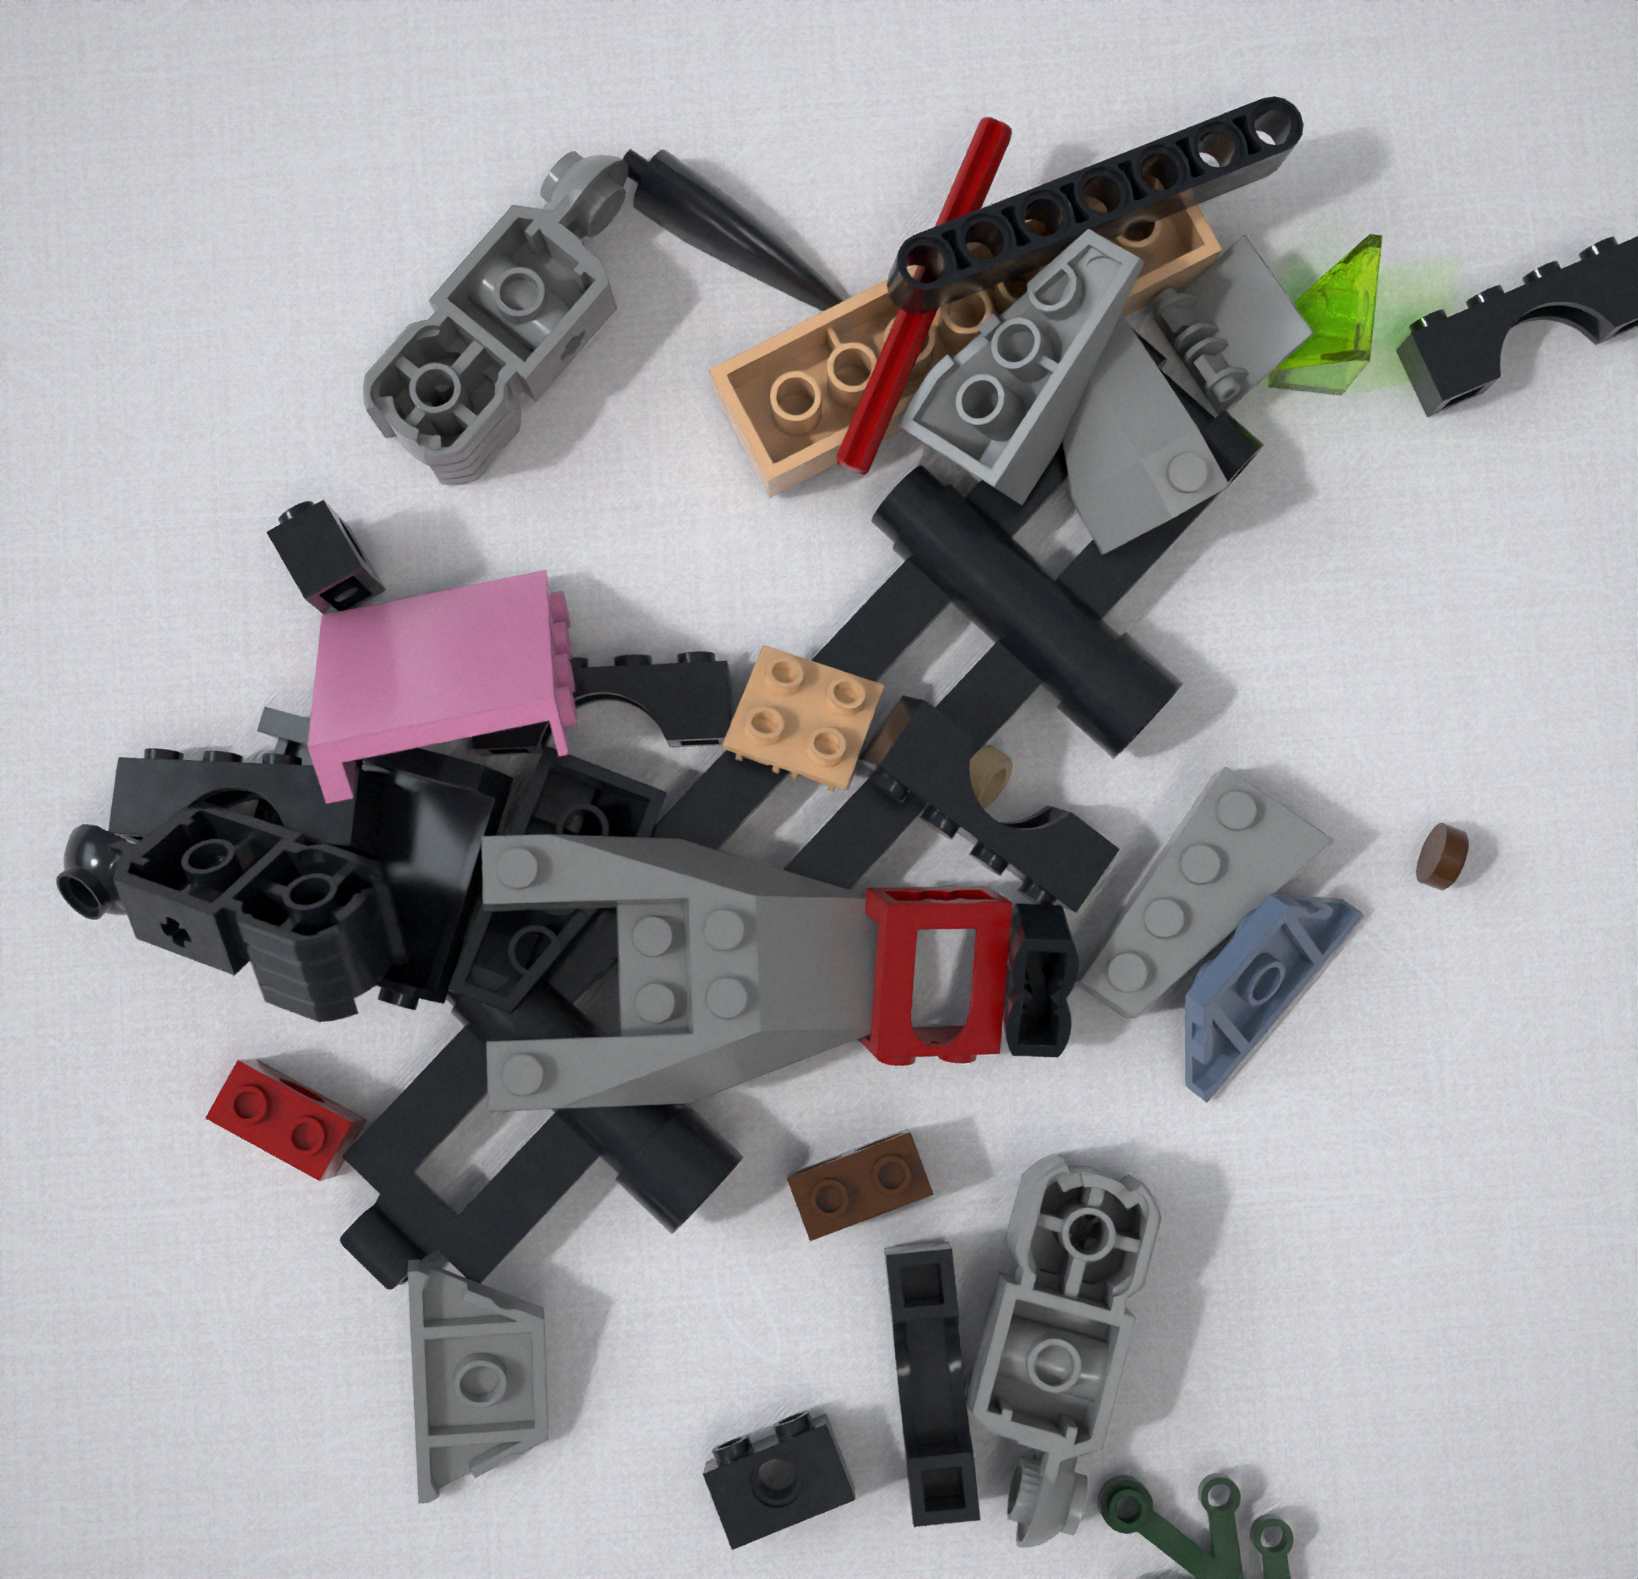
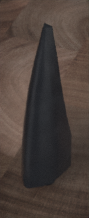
[622,149,844,311]

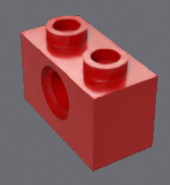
[205,1059,367,1181]

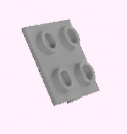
[1152,235,1315,415]

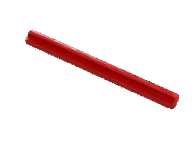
[837,117,1012,475]

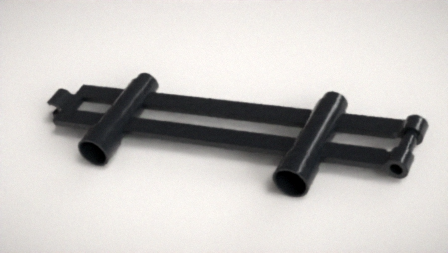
[340,327,1264,1290]

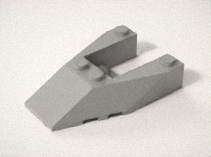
[482,835,878,1112]

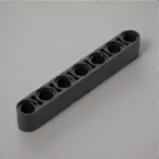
[887,96,1304,314]

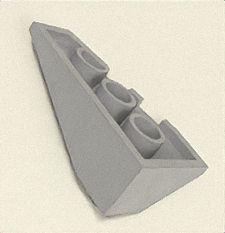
[1062,313,1230,555]

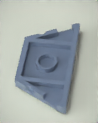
[1185,894,1364,1103]

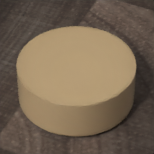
[969,745,1013,809]

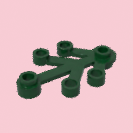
[1098,1473,1294,1579]

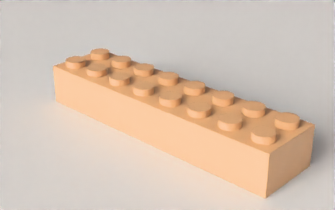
[709,175,1222,498]

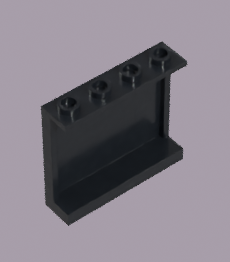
[254,707,514,1010]

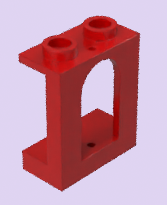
[857,886,1012,1066]

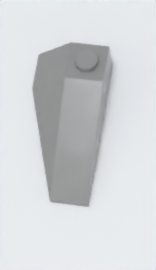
[896,229,1144,505]

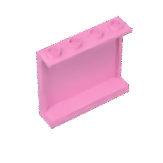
[307,570,578,804]

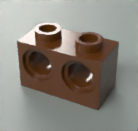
[787,1128,934,1241]

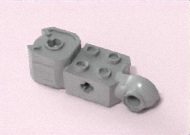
[363,151,628,485]
[966,1154,1162,1548]

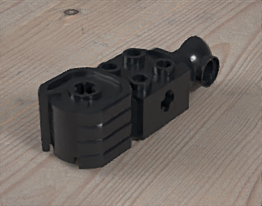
[56,801,410,1022]

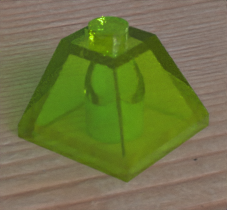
[1268,234,1383,396]

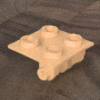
[722,645,885,792]

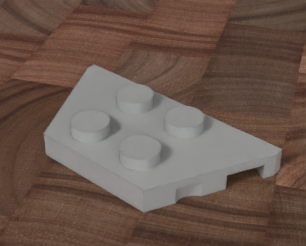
[408,1260,548,1504]

